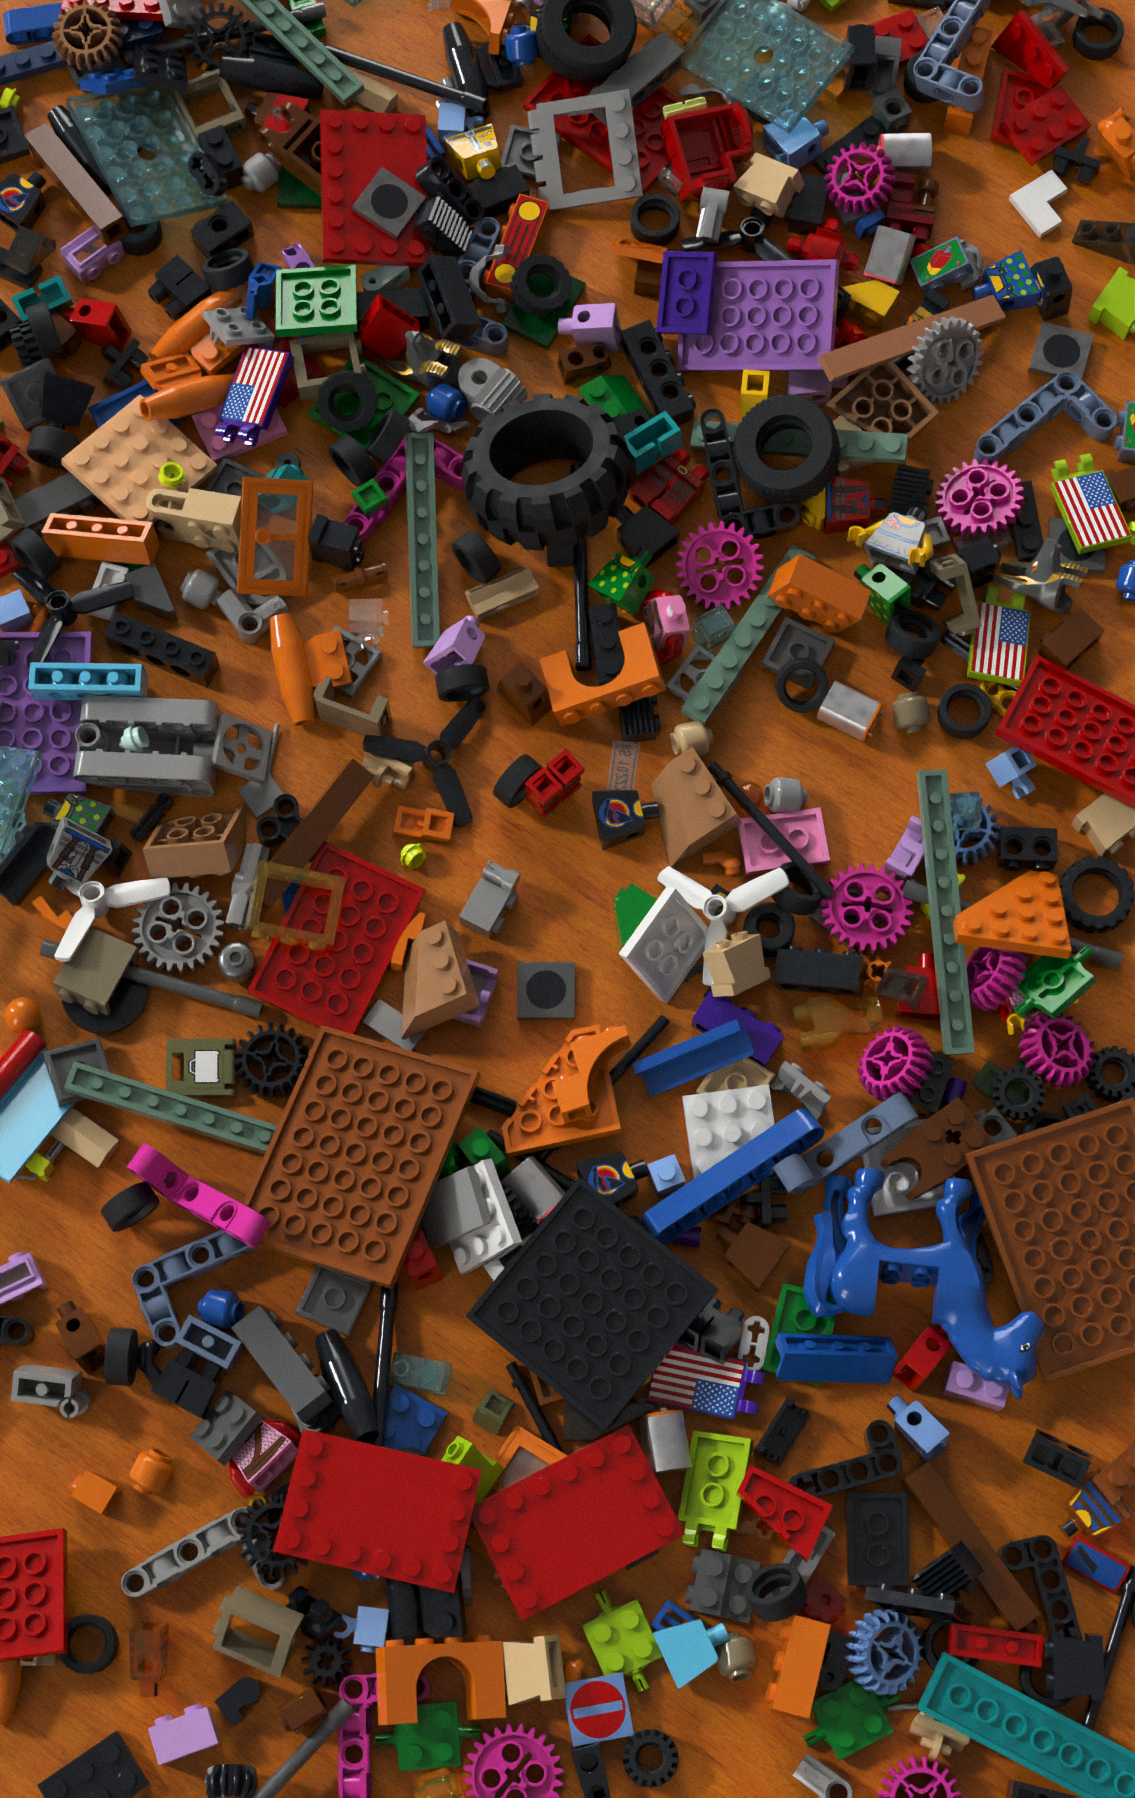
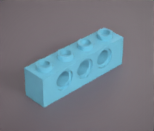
[28,662,148,700]

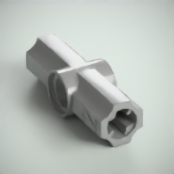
[226,843,271,931]

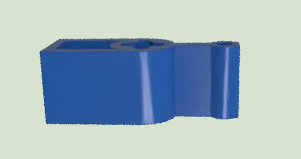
[245,262,282,319]

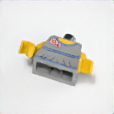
[847,507,934,575]

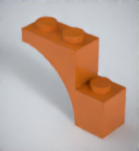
[450,0,515,55]
[552,1025,631,1124]

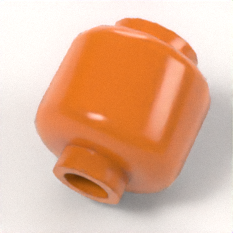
[129,1447,174,1495]

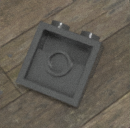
[685,1549,761,1624]

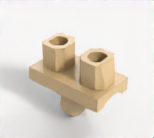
[362,752,414,790]
[909,1711,970,1760]

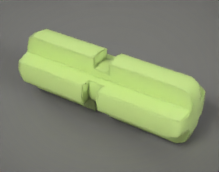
[663,97,707,120]

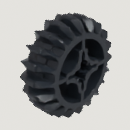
[185,3,255,72]
[233,1023,310,1100]
[236,1494,308,1579]

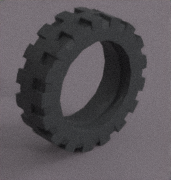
[1059,856,1135,934]

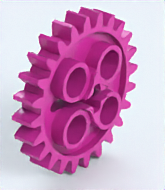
[935,459,1025,540]
[675,521,765,611]
[820,863,914,954]
[463,1723,564,1798]

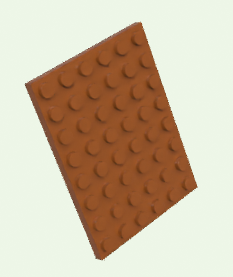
[233,1025,481,1289]
[964,1097,1135,1383]

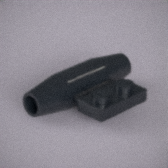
[442,22,524,119]
[218,31,324,99]
[47,105,143,196]
[292,1329,379,1443]
[385,1572,467,1671]

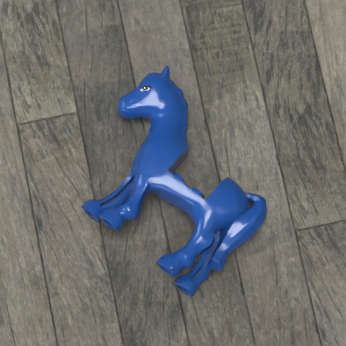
[803,1168,1044,1399]

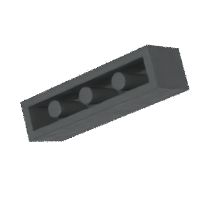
[589,32,685,126]
[14,473,103,537]
[231,1305,333,1424]

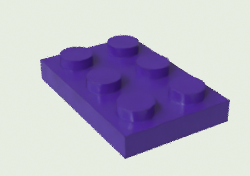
[656,251,718,335]

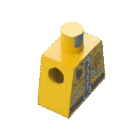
[445,124,502,180]

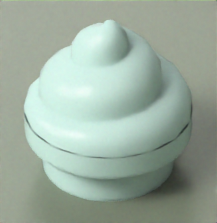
[119,726,149,753]

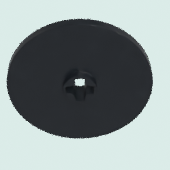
[61,964,148,1034]

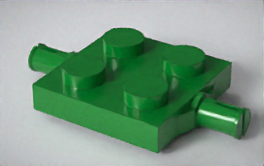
[1014,945,1096,1019]
[802,1680,901,1761]
[375,1700,481,1771]

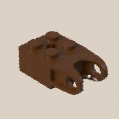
[257,102,321,197]
[880,1097,995,1202]

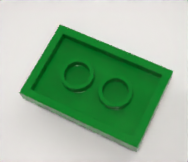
[762,1283,837,1386]

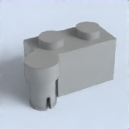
[459,860,521,939]
[11,1363,91,1418]

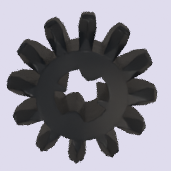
[301,1634,354,1689]
[205,1763,258,1798]

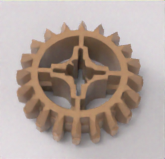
[52,0,124,71]

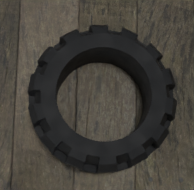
[461,393,631,551]

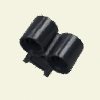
[256,794,302,847]

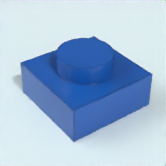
[854,209,885,240]

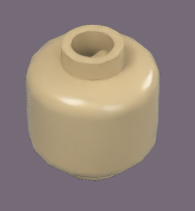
[670,721,713,756]

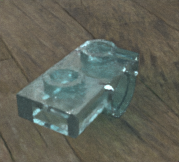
[389,1352,453,1395]

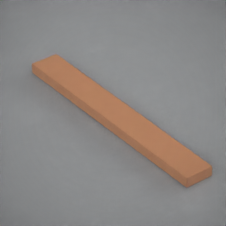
[818,295,1006,382]

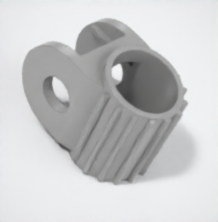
[458,358,528,422]

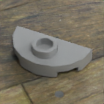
[960,239,983,291]
[459,1544,472,1606]

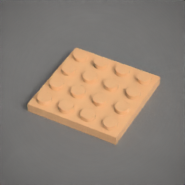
[61,395,217,524]

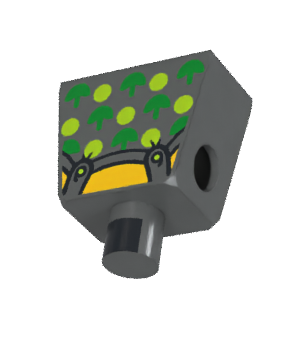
[43,793,116,837]

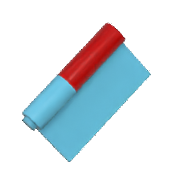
[0,1030,76,1184]

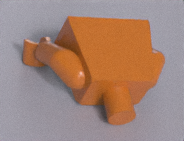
[1098,107,1135,180]

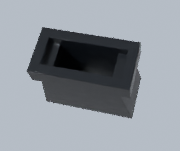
[841,24,877,91]
[307,514,365,572]
[1043,1633,1105,1700]

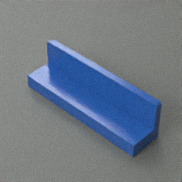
[632,1019,755,1097]
[775,1333,898,1384]

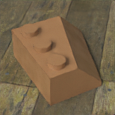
[825,361,939,441]
[651,747,742,868]
[143,803,247,880]
[401,921,480,1040]

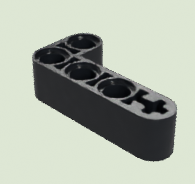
[788,1420,902,1498]
[997,1535,1083,1639]

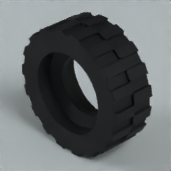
[510,254,572,317]
[317,370,377,433]

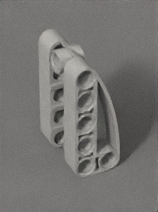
[73,695,222,797]

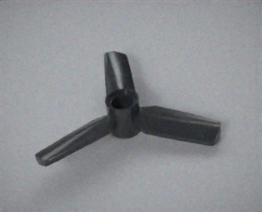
[682,207,793,261]
[12,567,134,669]
[362,696,486,827]

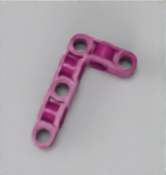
[343,431,465,546]
[126,1143,272,1248]
[338,1673,431,1798]

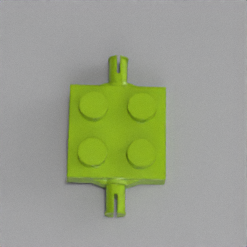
[581,1590,663,1693]

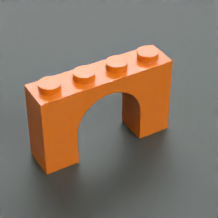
[540,623,666,726]
[375,1635,506,1725]

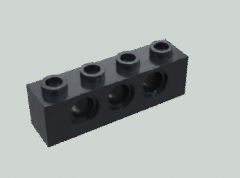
[620,319,696,426]
[104,612,220,688]

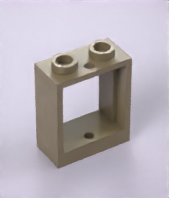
[173,69,247,151]
[289,332,367,401]
[212,1586,304,1678]

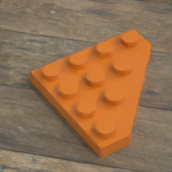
[953,870,1072,959]
[502,1025,622,1158]

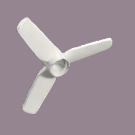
[49,867,171,962]
[657,867,790,986]

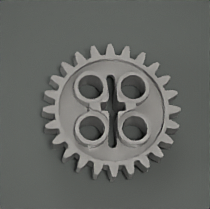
[907,316,984,405]
[132,883,226,974]

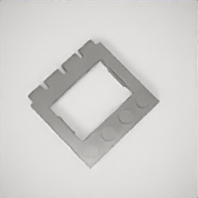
[527,89,644,212]

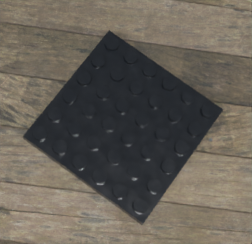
[466,1177,719,1432]

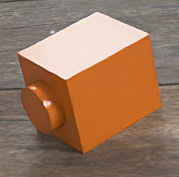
[71,1469,122,1516]

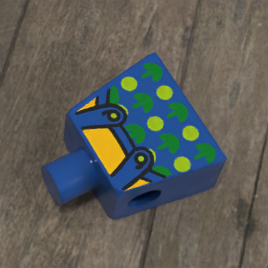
[972,250,1040,311]

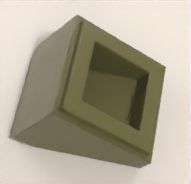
[472,1388,516,1435]

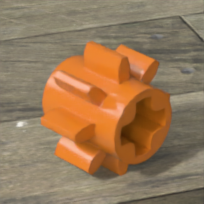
[864,956,895,994]

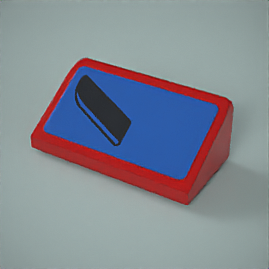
[1061,1536,1132,1595]

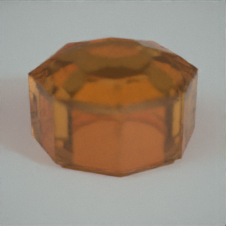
[737,782,764,809]

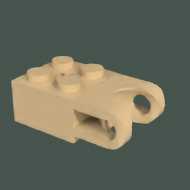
[146,488,242,553]

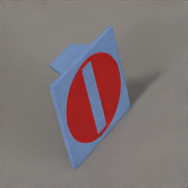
[565,1672,634,1747]

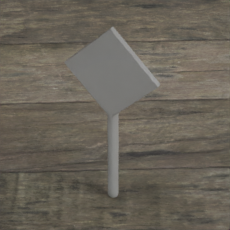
[238,723,283,818]

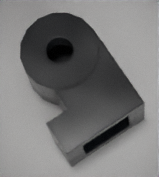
[214,1677,263,1726]

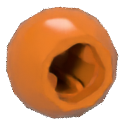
[4,997,41,1033]

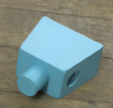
[653,1619,730,1689]

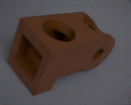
[557,343,612,385]

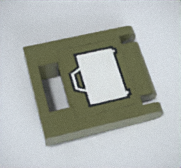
[166,1039,236,1098]

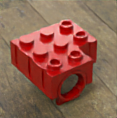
[660,102,755,203]

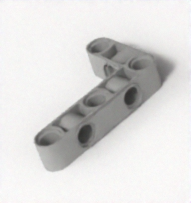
[121,1507,288,1598]

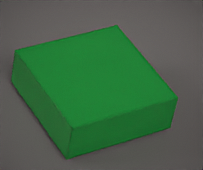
[351,478,389,517]

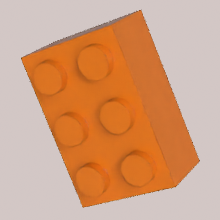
[767,554,871,633]
[765,1615,831,1719]

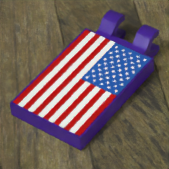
[215,346,294,447]
[646,1345,765,1420]

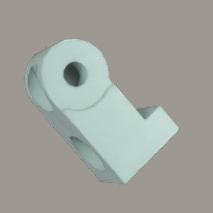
[361,265,411,291]

